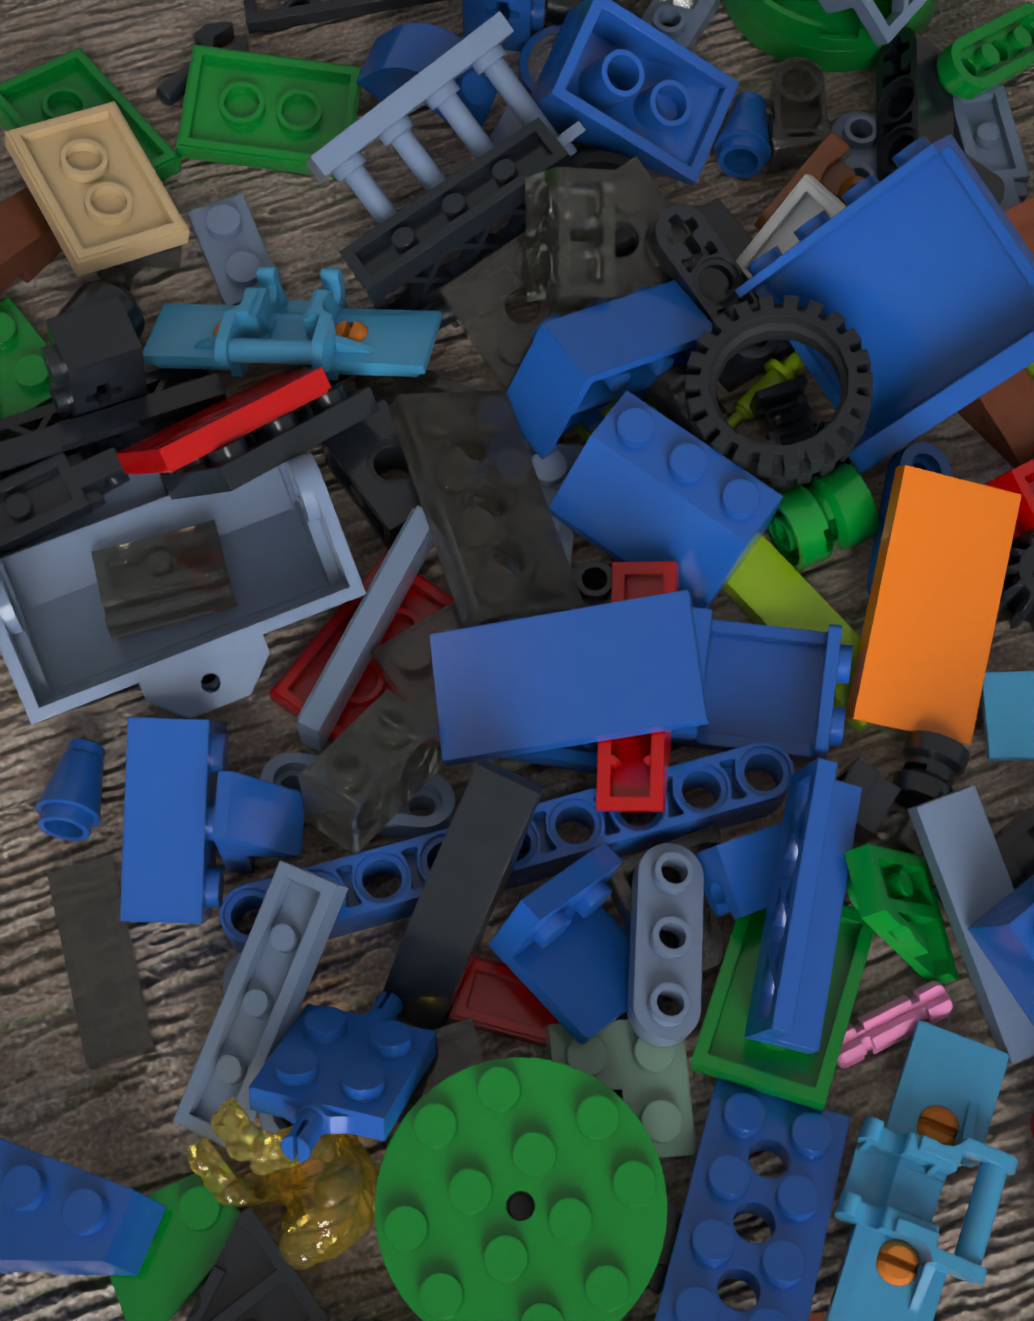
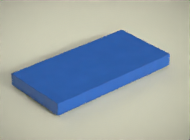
[429,590,709,766]

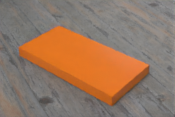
[845,465,1022,745]

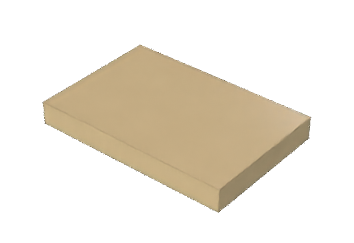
[4,101,189,277]

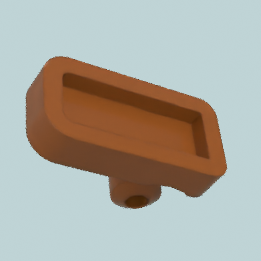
[754,132,865,231]

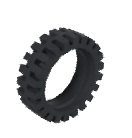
[685,295,873,488]

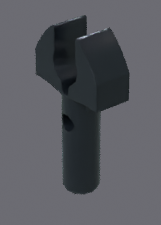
[156,22,250,106]

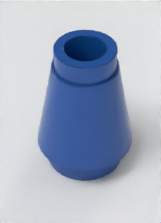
[714,91,771,178]
[35,739,105,841]

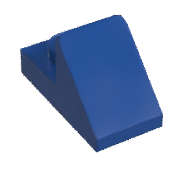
[212,771,305,873]

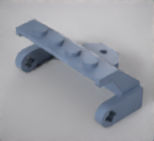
[0,452,366,725]

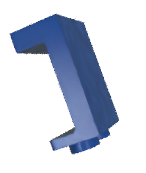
[671,607,853,762]

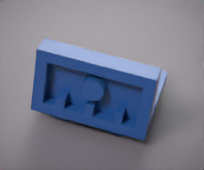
[488,842,630,1044]

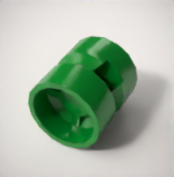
[767,463,879,571]

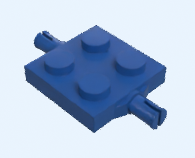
[249,992,436,1162]

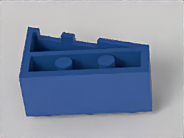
[0,1139,167,1276]

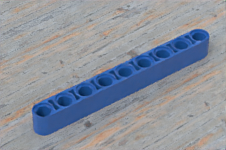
[220,742,794,953]

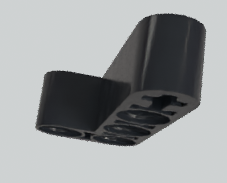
[876,27,1005,205]

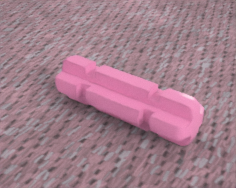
[837,981,953,1069]

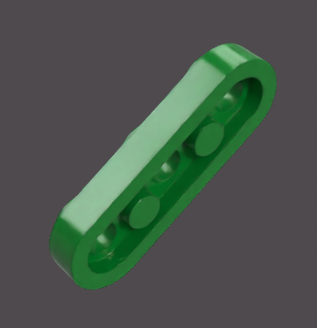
[936,3,1034,100]

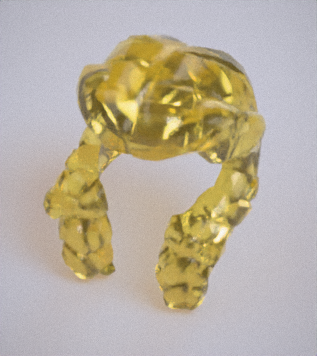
[187,1097,379,1270]

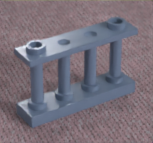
[305,11,585,225]

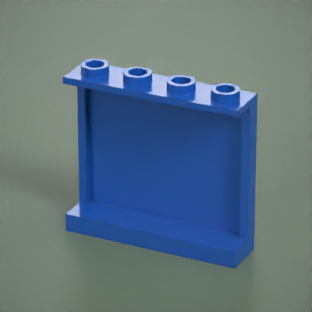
[735,134,1034,474]

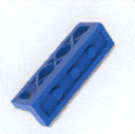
[744,757,862,1054]

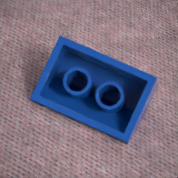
[547,390,783,609]

